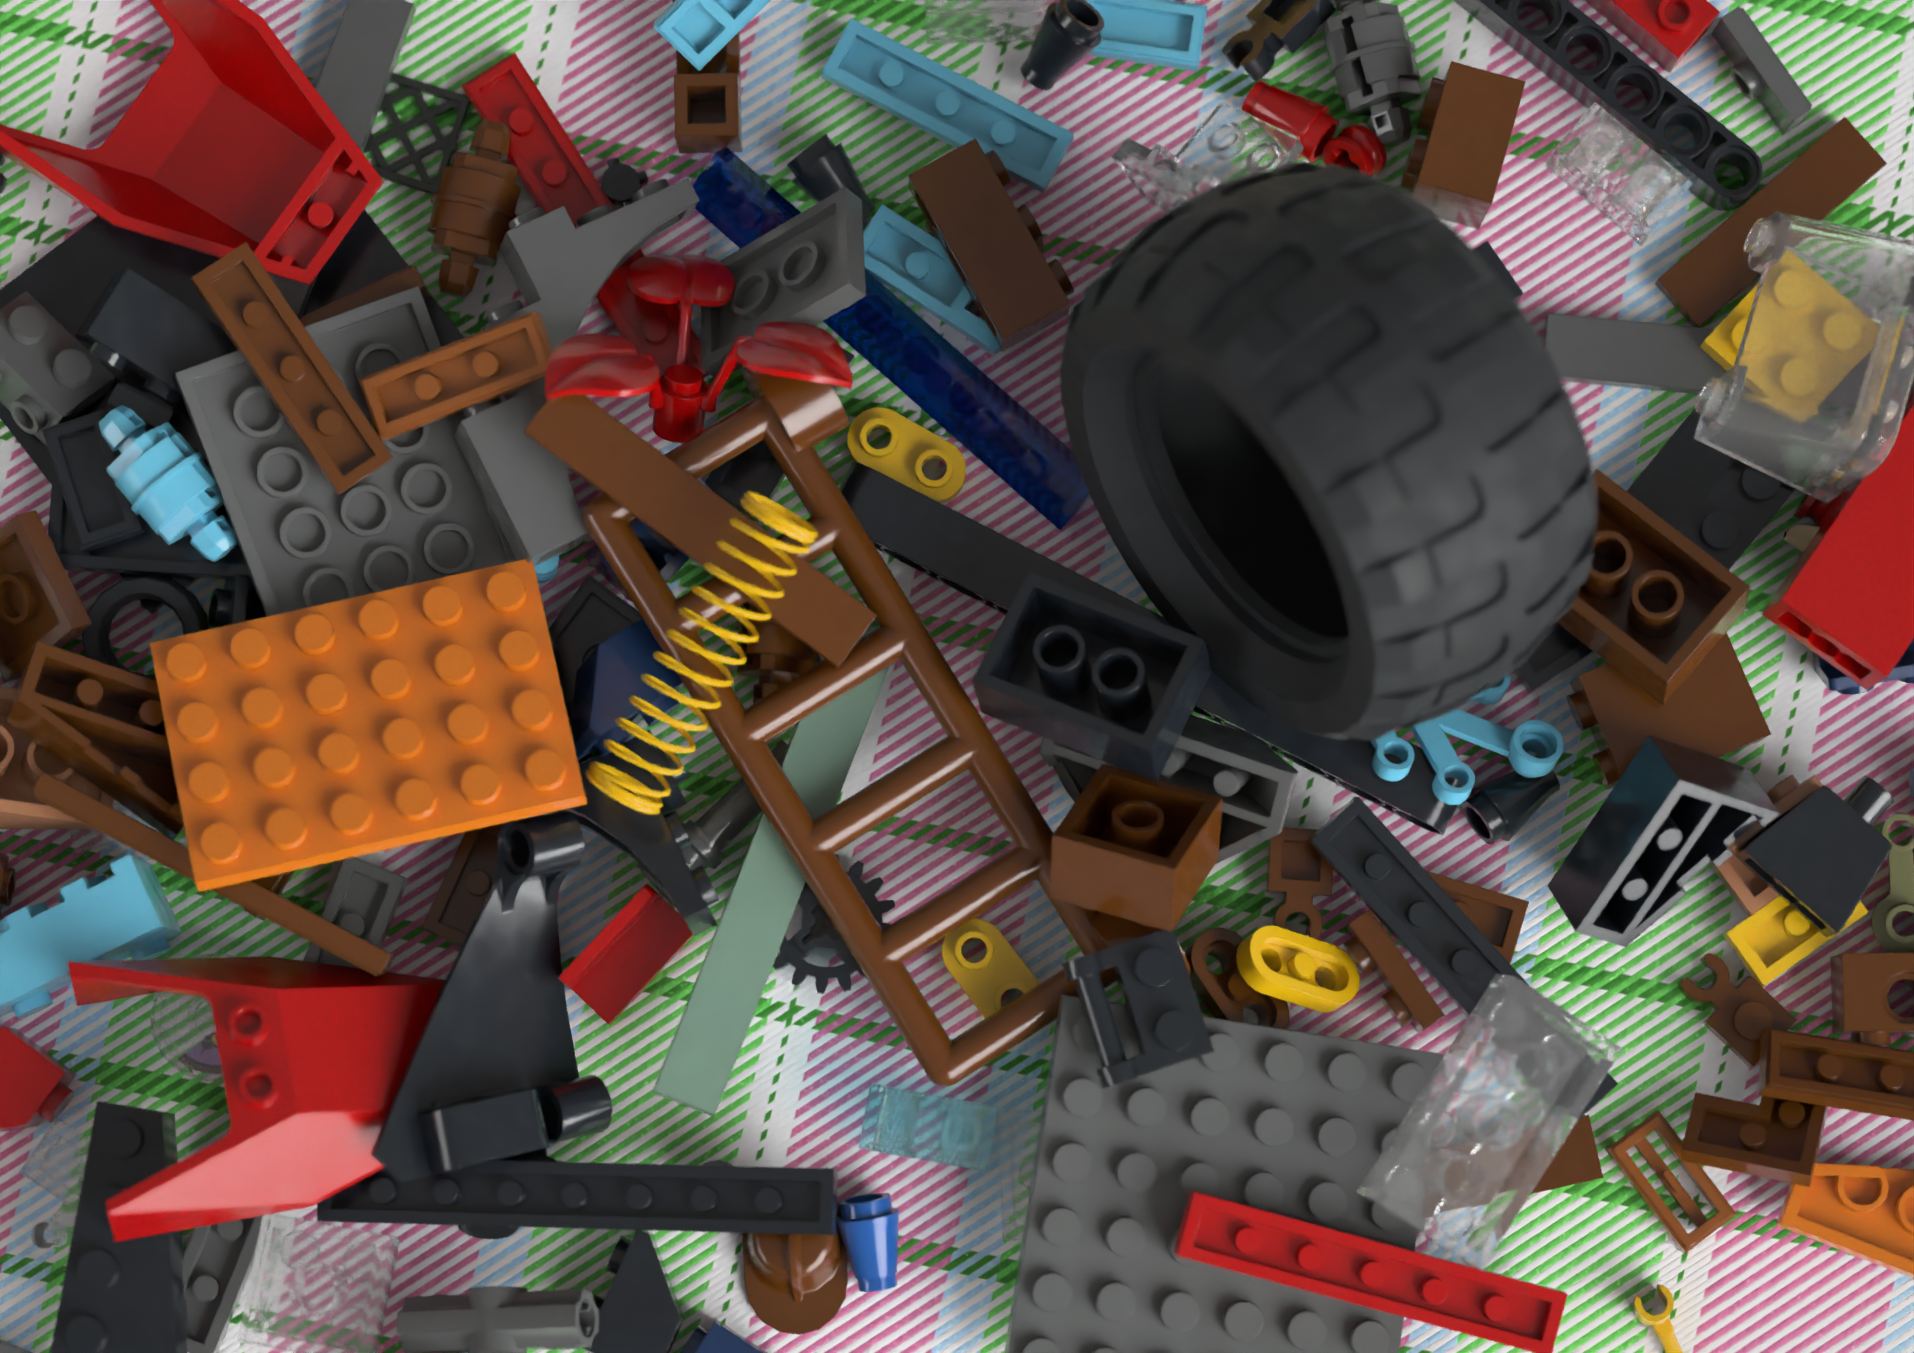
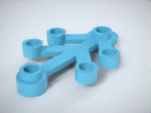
[1370,674,1564,805]

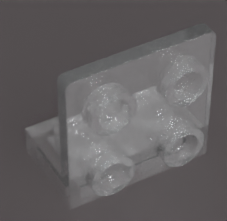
[1111,102,1304,212]

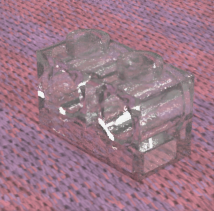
[1545,102,1693,246]

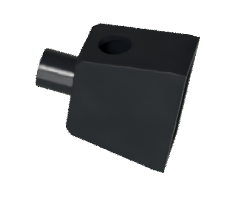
[1734,776,1894,937]

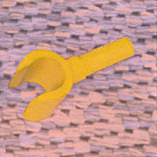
[1633,1284,1683,1353]

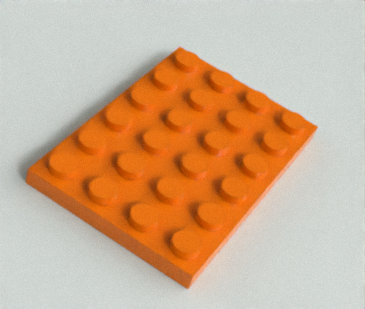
[150,559,587,892]

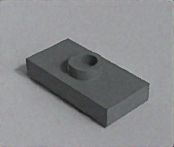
[1711,6,1812,135]

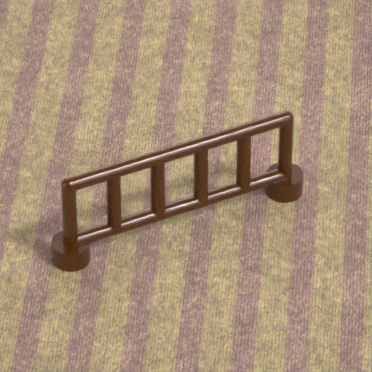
[582,367,1191,1087]

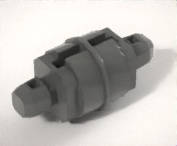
[1323,0,1422,147]

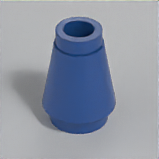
[836,1193,899,1292]

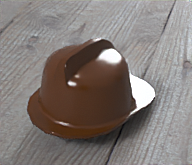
[742,1203,848,1335]

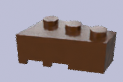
[6,641,184,840]

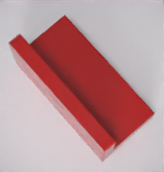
[558,884,694,1025]

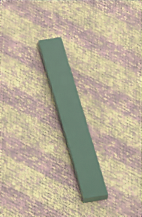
[652,625,890,1116]

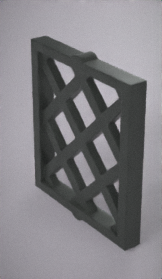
[363,73,471,194]

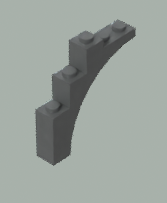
[454,178,700,567]

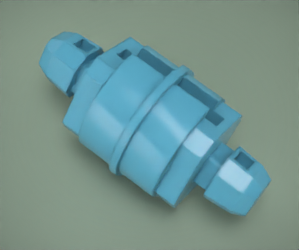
[99,405,238,562]

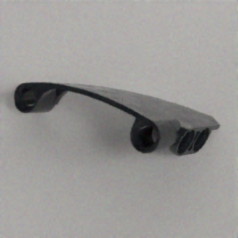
[371,812,612,1182]

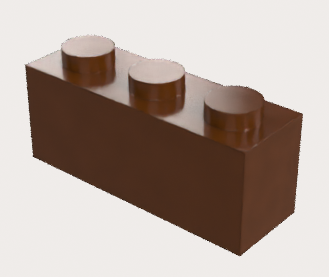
[909,138,1074,352]

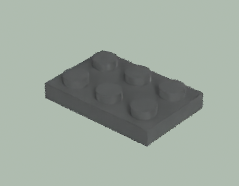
[701,187,866,378]

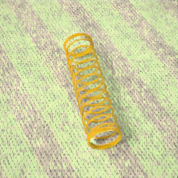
[586,492,818,815]

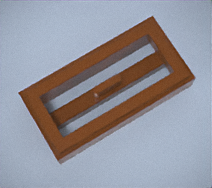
[1605,1110,1737,1253]

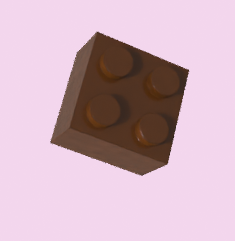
[1400,61,1526,230]
[1050,764,1223,932]

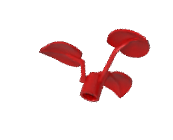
[545,254,853,443]

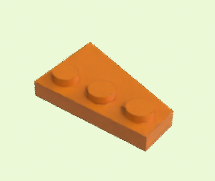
[1776,1163,1914,1279]

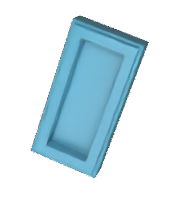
[1085,0,1208,72]

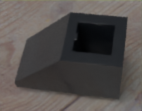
[583,1230,685,1353]

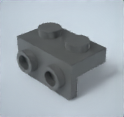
[0,291,115,446]

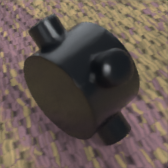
[600,158,649,207]

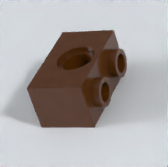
[1831,953,1914,1046]

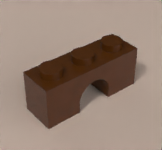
[673,0,742,154]

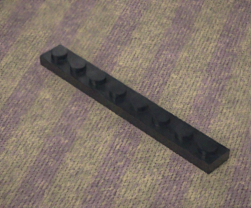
[317,1160,838,1235]

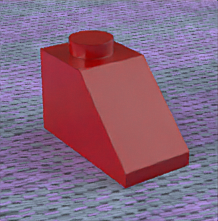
[0,1026,77,1132]

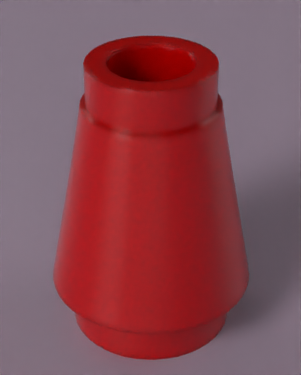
[1241,80,1339,163]

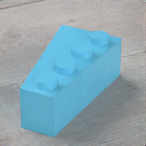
[0,854,182,1019]

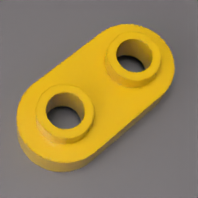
[847,407,966,504]
[942,919,1040,1018]
[1236,925,1360,1013]

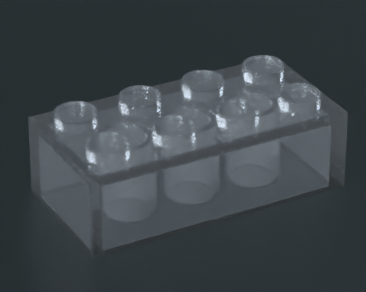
[1357,974,1623,1271]

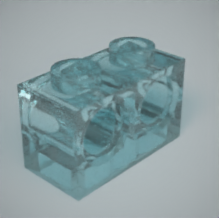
[859,1083,998,1172]

